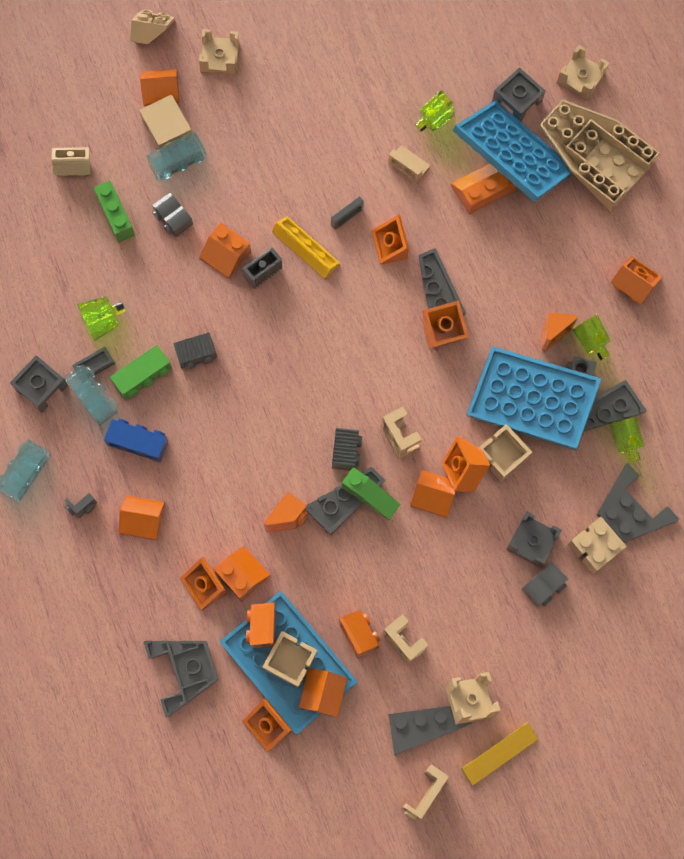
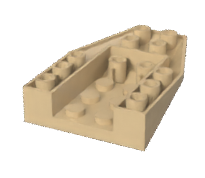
[540,100,660,212]

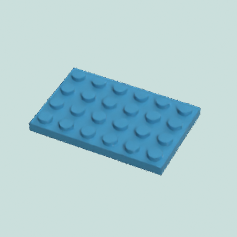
[453,100,573,202]
[467,346,602,451]
[220,591,358,735]

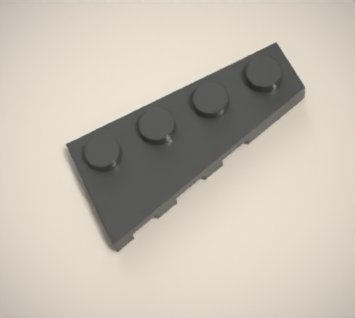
[419,248,466,316]
[584,380,647,431]
[307,467,385,535]
[389,706,472,755]

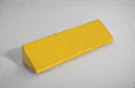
[272,216,340,279]
[461,722,538,786]

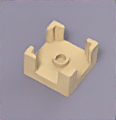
[199,29,239,75]
[557,45,609,100]
[381,407,422,460]
[383,614,429,665]
[445,672,501,725]

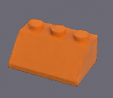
[451,164,517,214]

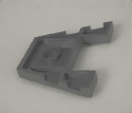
[597,463,679,543]
[144,641,218,717]

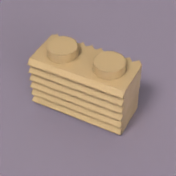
[52,147,91,177]

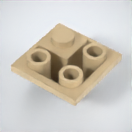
[130,10,174,44]

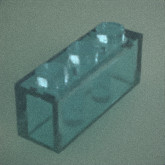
[146,132,207,181]
[64,364,118,426]
[0,439,51,503]

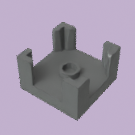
[492,67,546,121]
[10,355,68,413]
[506,512,562,568]

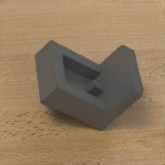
[64,493,97,518]

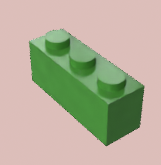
[93,180,135,243]
[110,345,172,400]

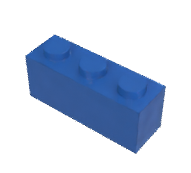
[104,419,168,462]

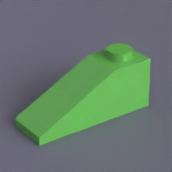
[342,467,401,521]

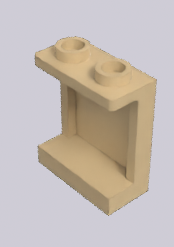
[139,95,193,153]
[402,764,449,820]

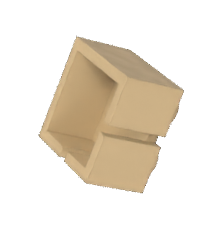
[479,424,533,482]
[568,517,627,574]
[262,631,318,689]

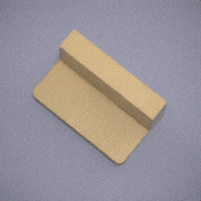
[388,146,430,182]

